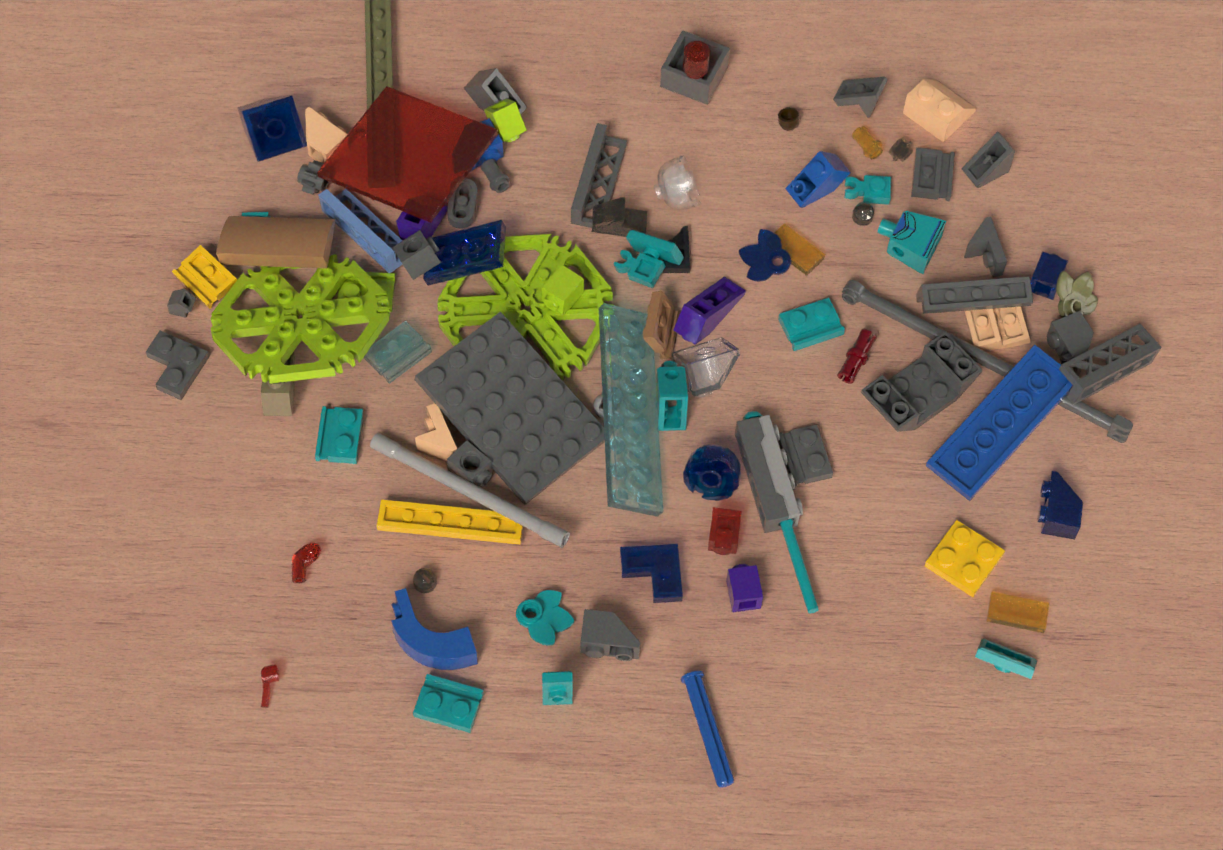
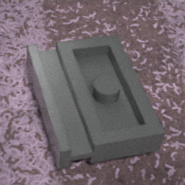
[911,147,955,201]
[778,425,833,486]

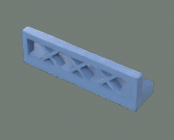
[318,189,403,274]

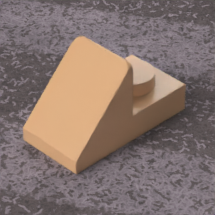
[415,403,457,461]

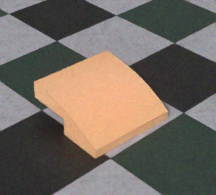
[965,307,1031,350]

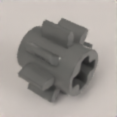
[297,160,330,195]

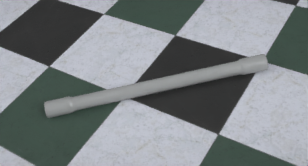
[370,433,570,548]

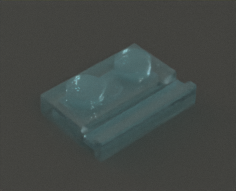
[364,320,432,384]

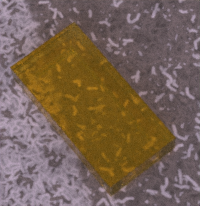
[766,223,825,276]
[986,591,1049,633]

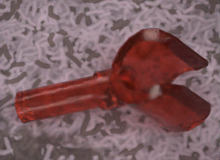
[261,665,279,708]

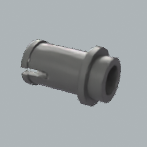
[481,159,510,193]

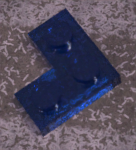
[620,544,683,603]

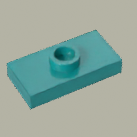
[626,230,684,265]
[975,638,1037,679]
[542,671,573,705]

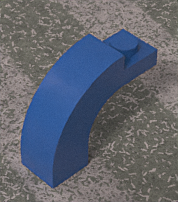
[391,588,478,670]

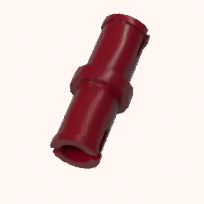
[837,329,877,384]

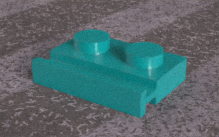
[778,298,845,351]
[315,406,364,464]
[413,674,484,733]

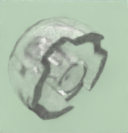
[654,155,701,210]

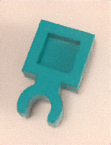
[844,175,891,205]
[613,250,665,289]

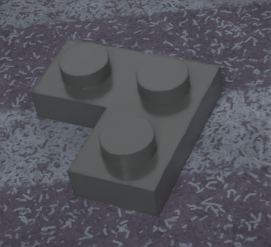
[146,331,209,400]

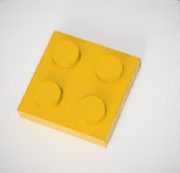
[924,520,1005,597]

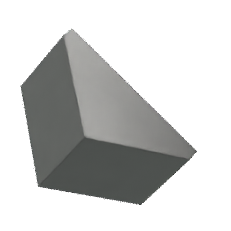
[961,131,1015,188]

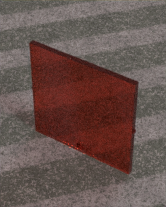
[317,86,498,223]

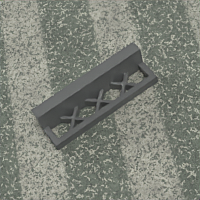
[571,123,627,230]
[916,276,1033,314]
[1059,324,1162,405]

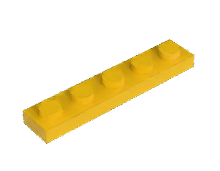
[377,499,523,545]

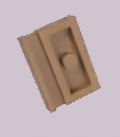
[643,291,680,360]

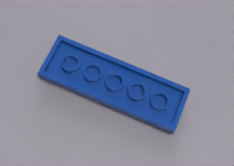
[926,345,1073,501]

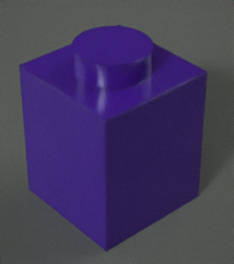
[726,564,763,613]

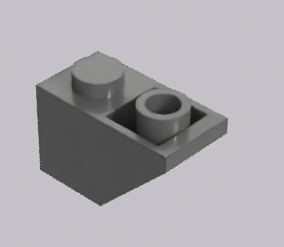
[1047,311,1094,377]
[580,609,640,661]

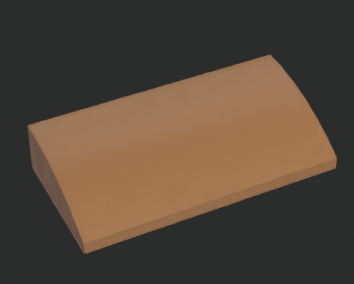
[216,216,336,268]

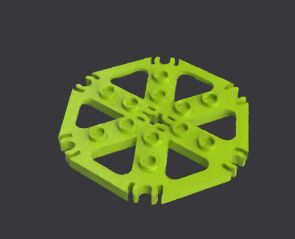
[437,234,614,380]
[211,254,390,384]

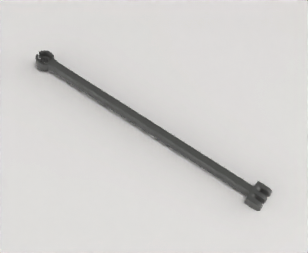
[842,280,1133,443]

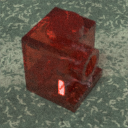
[708,507,742,555]

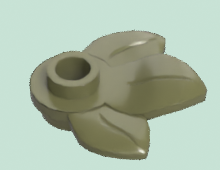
[1056,271,1098,318]

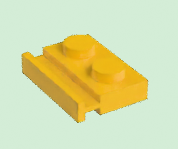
[171,245,237,309]

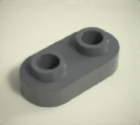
[447,178,478,229]

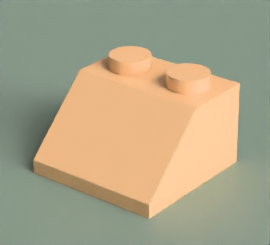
[903,79,976,142]

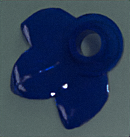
[739,229,791,282]

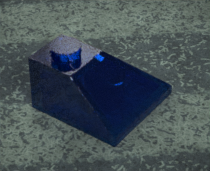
[237,95,307,162]

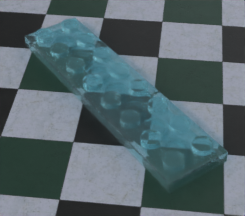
[599,303,663,517]

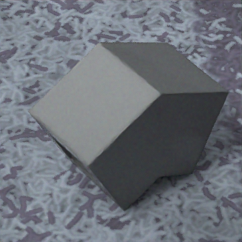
[167,289,196,318]

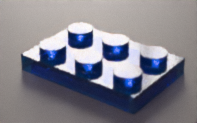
[423,220,506,286]

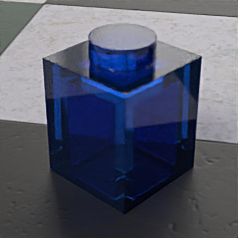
[1030,251,1068,300]

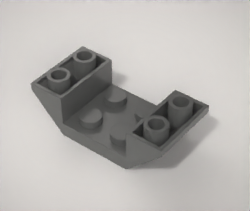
[861,331,982,432]

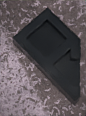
[662,226,690,273]

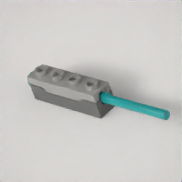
[735,411,819,614]

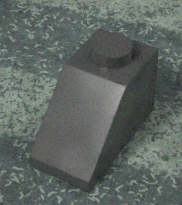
[464,68,527,115]

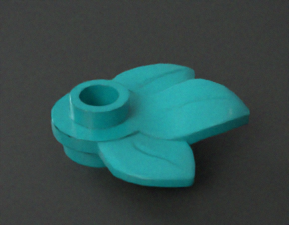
[516,590,574,646]

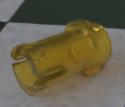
[852,126,883,159]

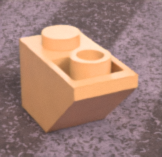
[305,107,350,170]

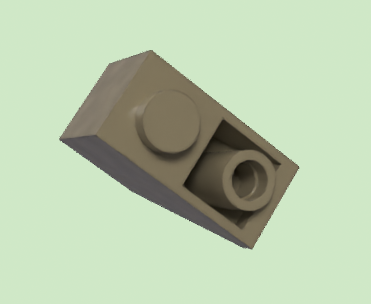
[261,352,295,416]

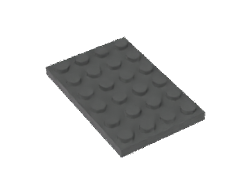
[414,312,610,505]

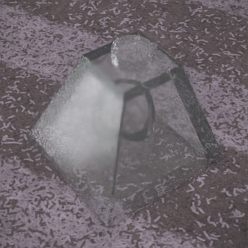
[672,337,740,398]

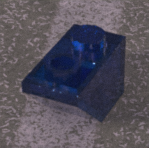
[1037,471,1083,540]

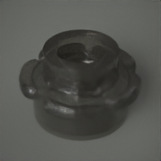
[889,137,913,162]

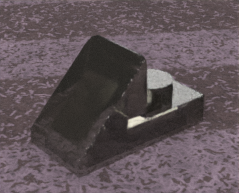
[591,197,647,237]

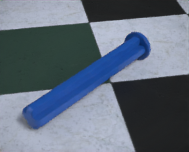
[681,671,734,788]

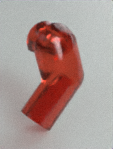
[292,542,321,584]

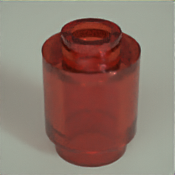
[683,41,710,79]

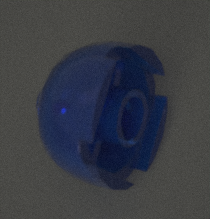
[683,444,741,501]

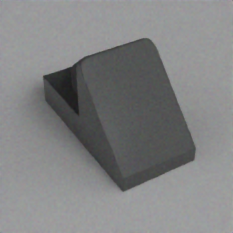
[833,76,887,118]
[964,217,1007,277]

